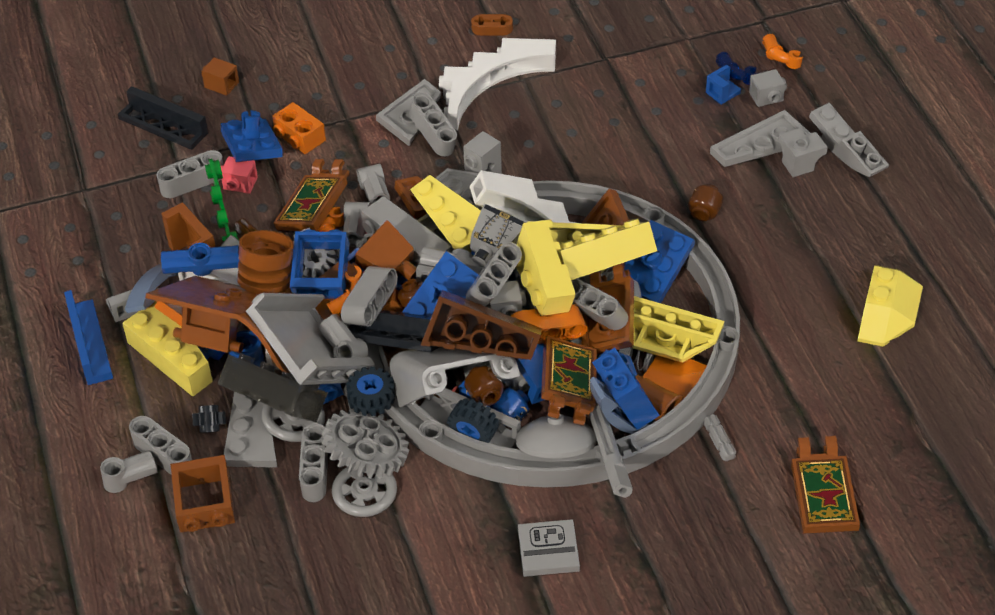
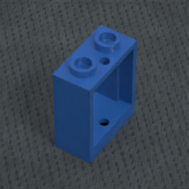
[290,229,350,299]
[592,348,660,430]

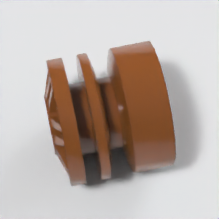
[237,230,293,294]

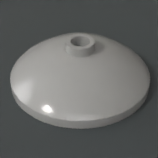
[516,414,597,459]

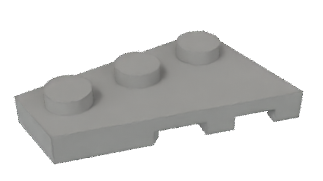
[376,79,441,146]

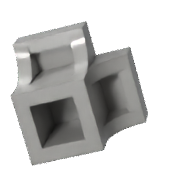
[778,128,828,177]

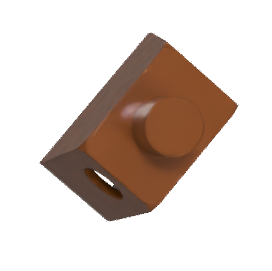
[355,220,417,280]

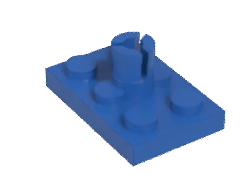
[221,110,282,162]
[624,220,695,303]
[402,251,479,317]

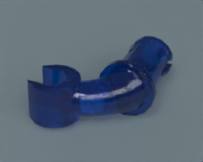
[716,52,760,85]

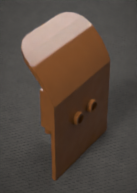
[145,276,291,373]

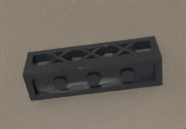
[118,86,208,150]
[348,310,439,352]

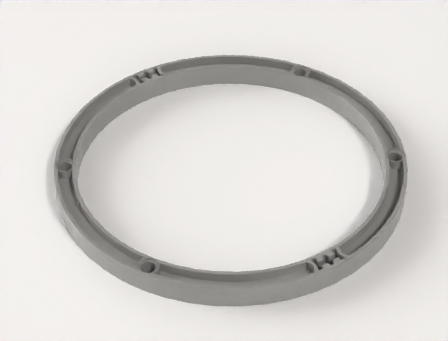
[366,181,740,488]

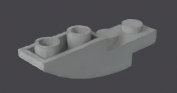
[809,103,889,177]

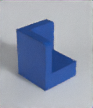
[706,65,741,105]

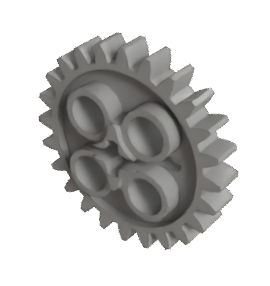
[322,408,409,479]

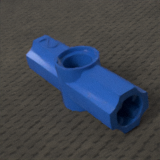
[161,243,240,276]

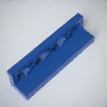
[64,290,113,385]

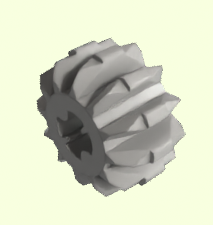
[302,249,338,278]

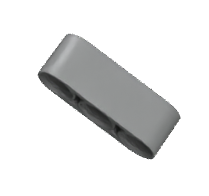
[410,92,457,156]
[156,150,224,198]
[466,242,522,306]
[341,266,398,326]
[571,278,628,330]
[129,416,192,474]
[299,423,328,502]

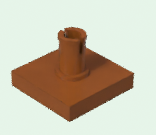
[582,189,629,225]

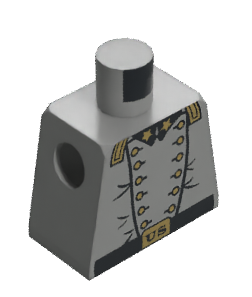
[470,203,526,267]

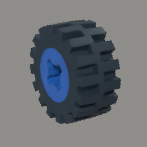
[346,366,395,416]
[447,398,499,443]

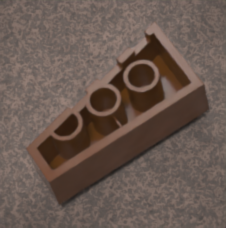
[421,290,542,360]

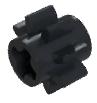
[192,405,226,433]

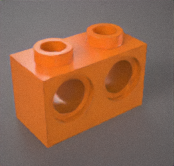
[272,102,326,154]

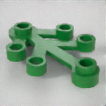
[205,159,238,242]

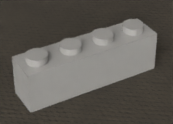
[362,196,452,267]

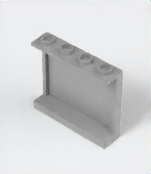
[246,293,375,385]

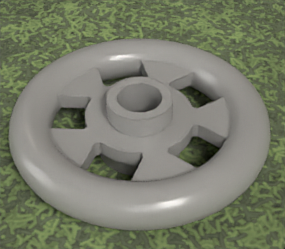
[262,391,325,442]
[332,467,397,517]

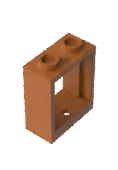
[170,455,235,533]

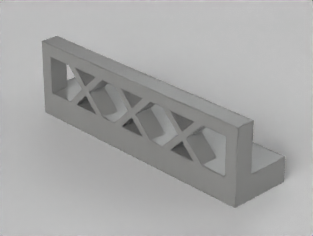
[420,388,521,449]

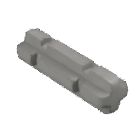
[704,414,736,461]

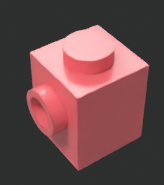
[221,156,258,194]

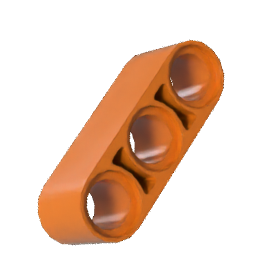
[511,304,587,344]

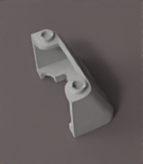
[390,347,520,407]

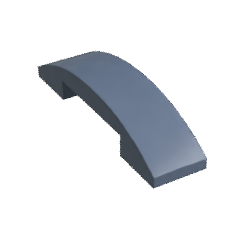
[125,264,178,313]
[589,376,653,434]

